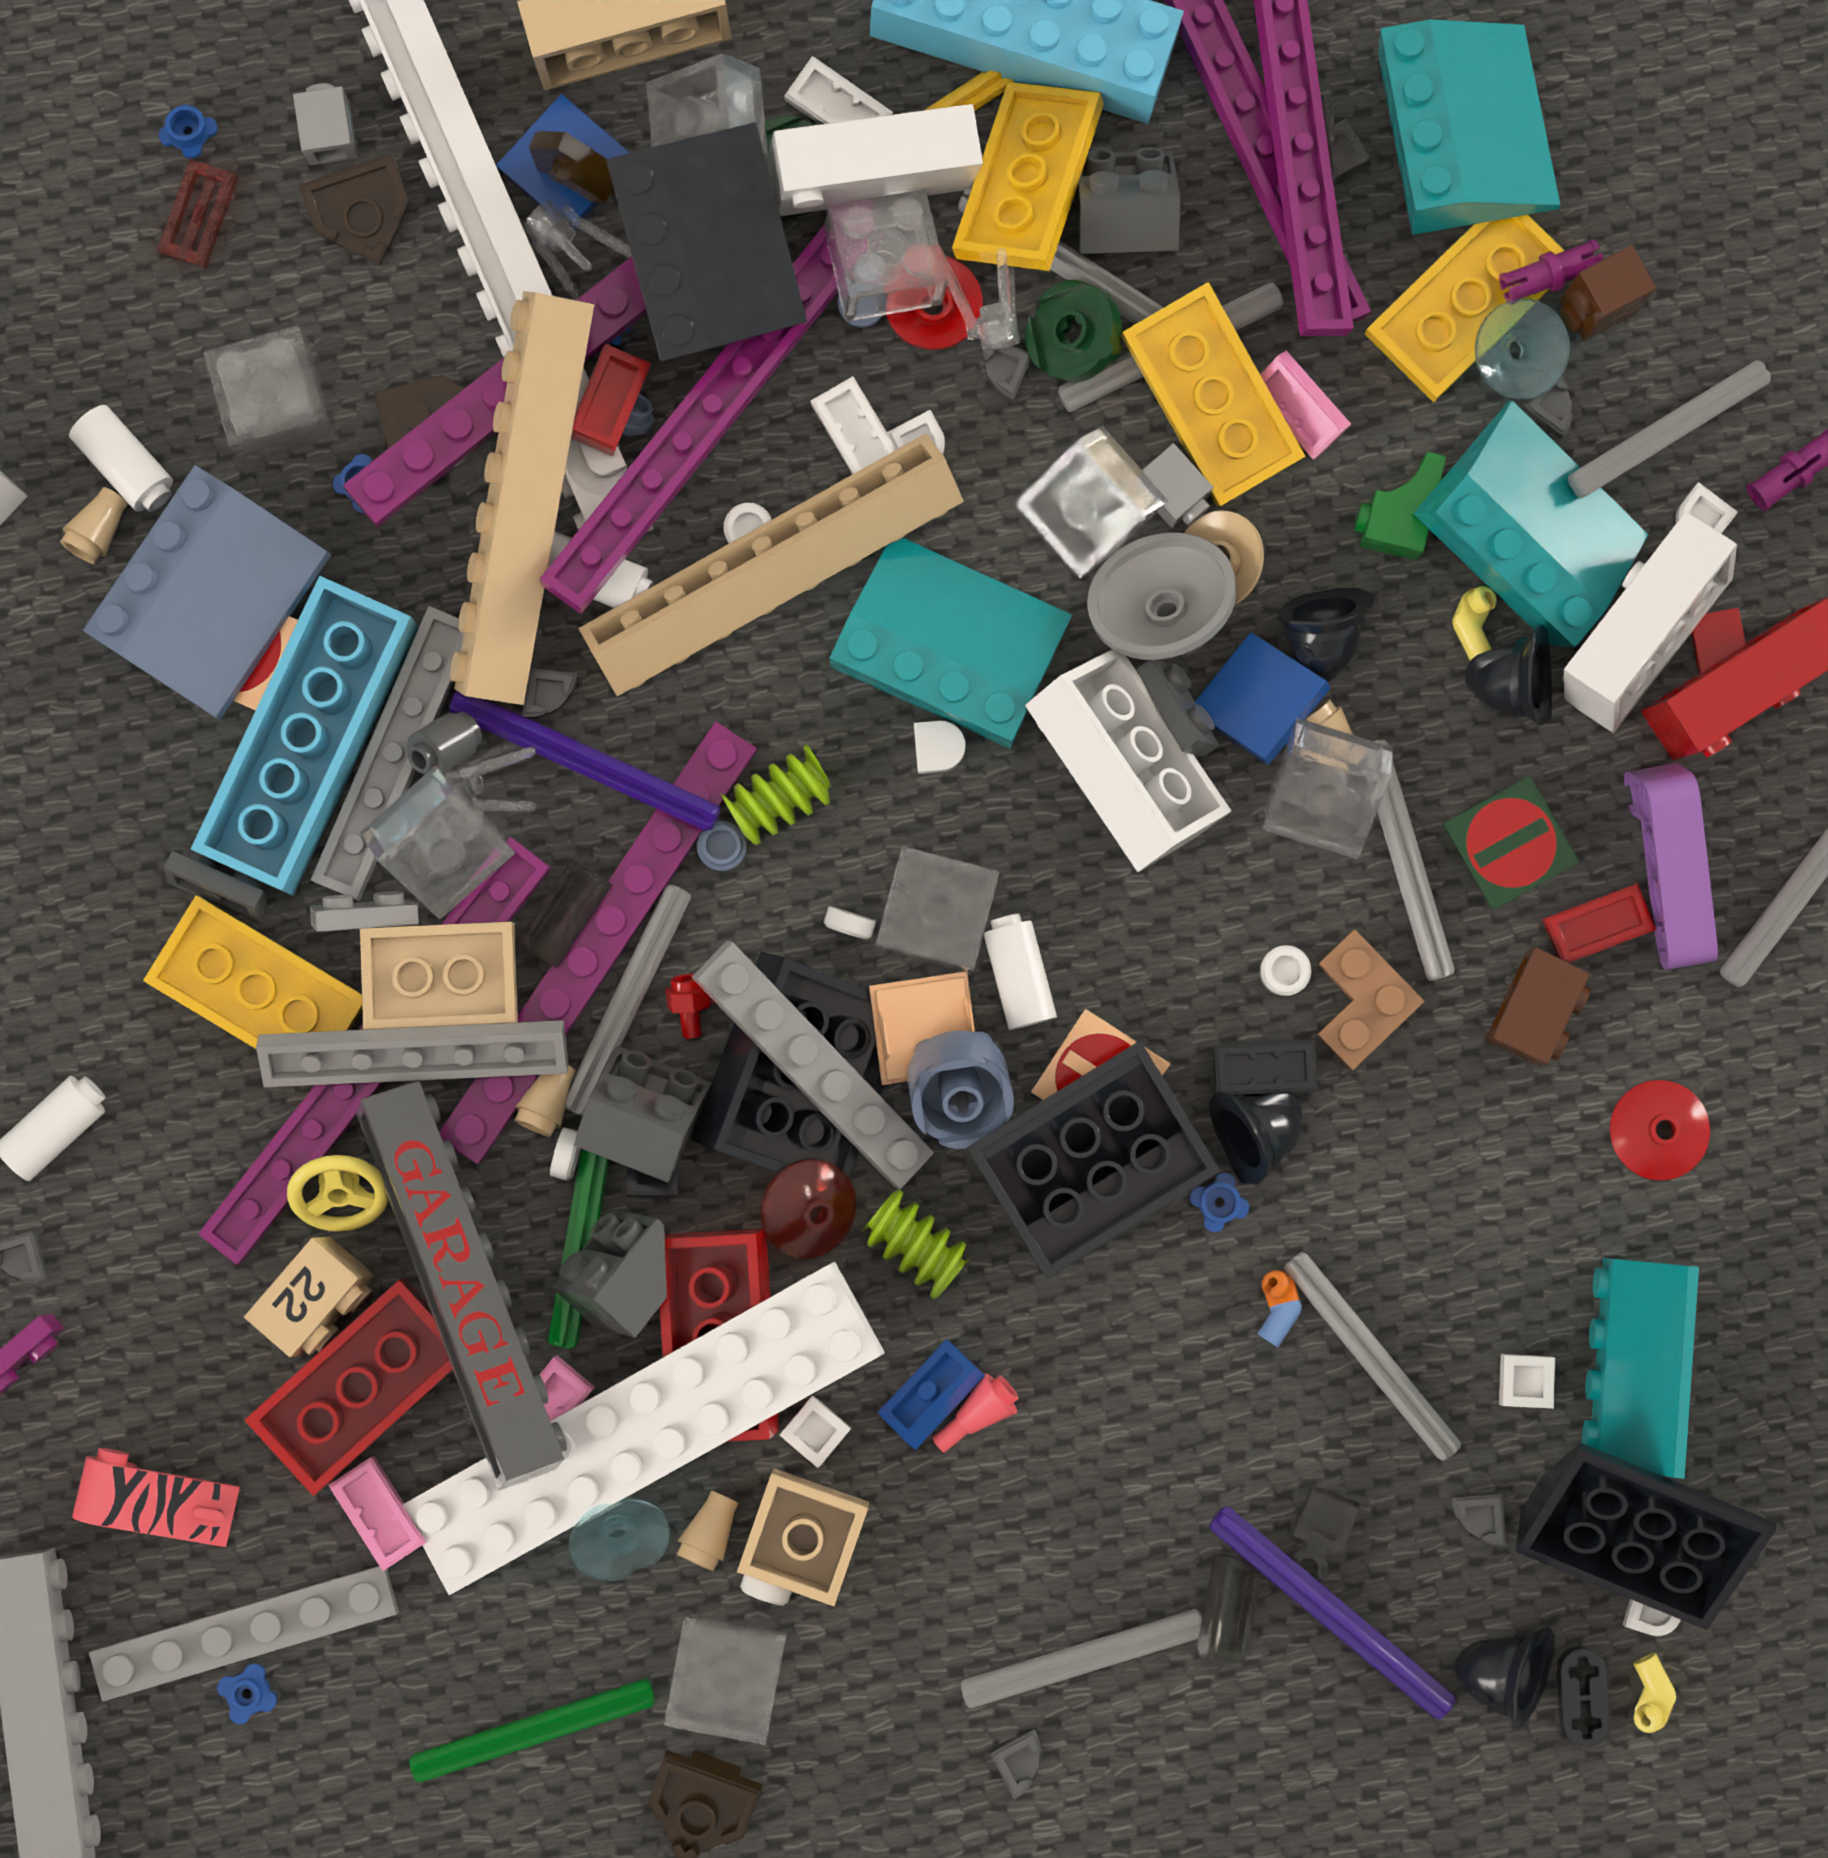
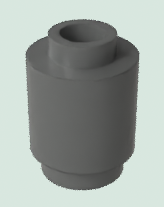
[407,712,482,778]

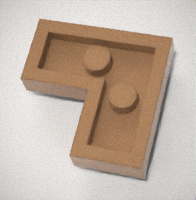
[1317,929,1425,1071]

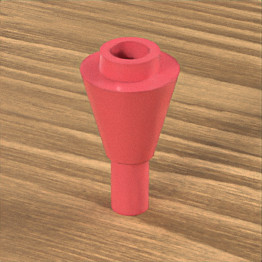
[932,1373,1019,1453]

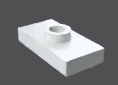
[784,56,893,125]
[811,376,897,475]

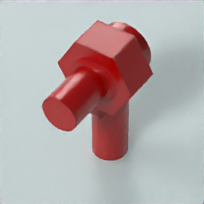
[665,974,715,1039]

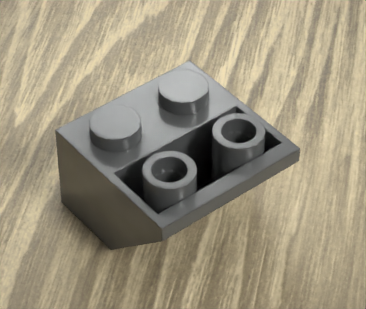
[1076,147,1181,254]
[574,1046,712,1183]
[552,1209,667,1338]

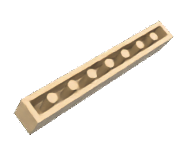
[450,291,594,705]
[578,434,964,696]

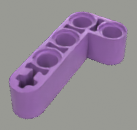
[1624,763,1718,970]

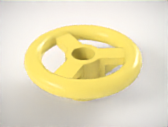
[287,1155,389,1232]

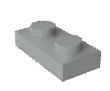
[310,891,419,932]

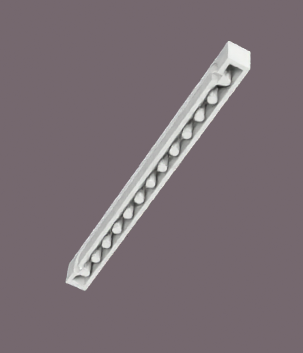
[349,0,654,532]

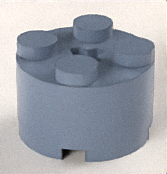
[907,1030,1014,1149]

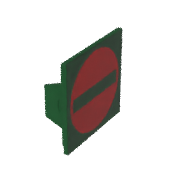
[1443,776,1579,911]

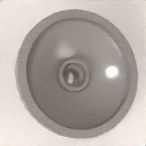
[1087,533,1237,660]

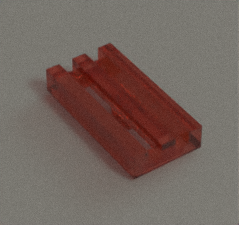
[157,159,239,269]

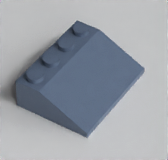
[83,465,331,720]

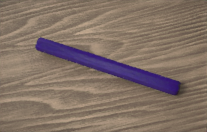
[449,691,721,831]
[1209,1506,1455,1720]

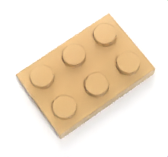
[360,922,518,1030]

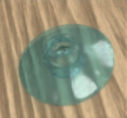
[1475,299,1570,399]
[568,1498,670,1581]

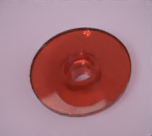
[761,1159,856,1259]

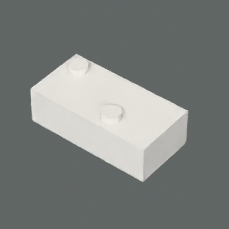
[767,104,983,216]
[1562,512,1737,733]
[1025,649,1231,872]

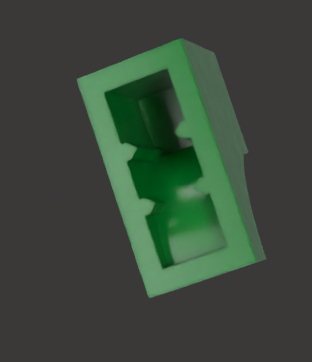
[1354,452,1446,561]

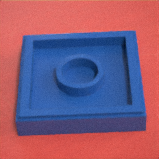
[496,94,629,233]
[1195,632,1330,766]

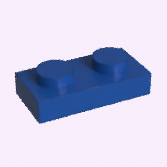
[877,1339,985,1450]

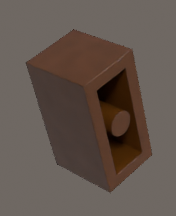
[1560,245,1657,341]
[1485,947,1591,1066]

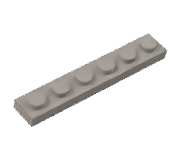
[310,606,464,901]
[691,941,934,1189]
[256,1020,569,1087]
[89,1565,399,1702]

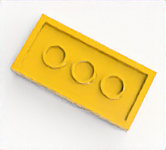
[952,82,1104,271]
[1364,215,1564,402]
[1121,282,1305,507]
[143,895,363,1049]

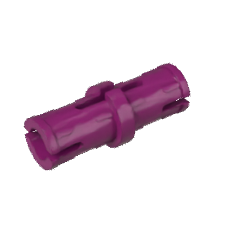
[1499,239,1604,304]
[1746,429,1828,511]

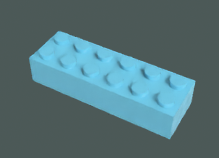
[869,0,1184,124]
[191,575,420,896]

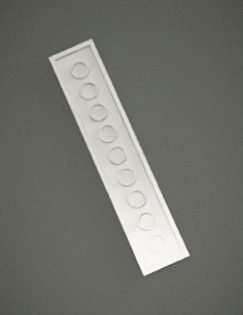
[403,1262,885,1595]

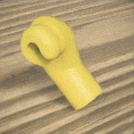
[1452,586,1497,660]
[1633,1653,1676,1733]

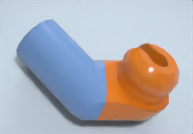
[1257,1270,1302,1348]

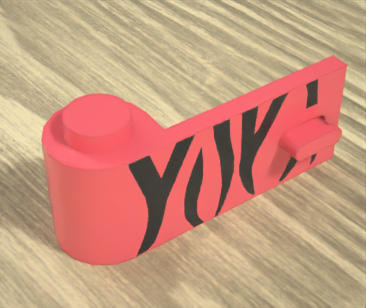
[72,1448,240,1547]

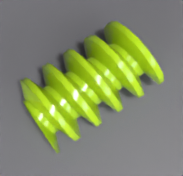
[720,744,831,845]
[860,1189,970,1299]

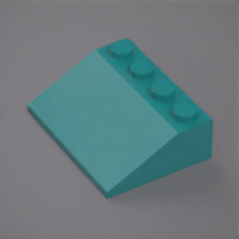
[1378,19,1560,235]
[1413,400,1648,647]
[829,538,1072,749]
[1582,1258,1699,1479]

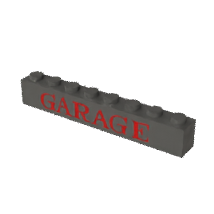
[356,1081,567,1490]

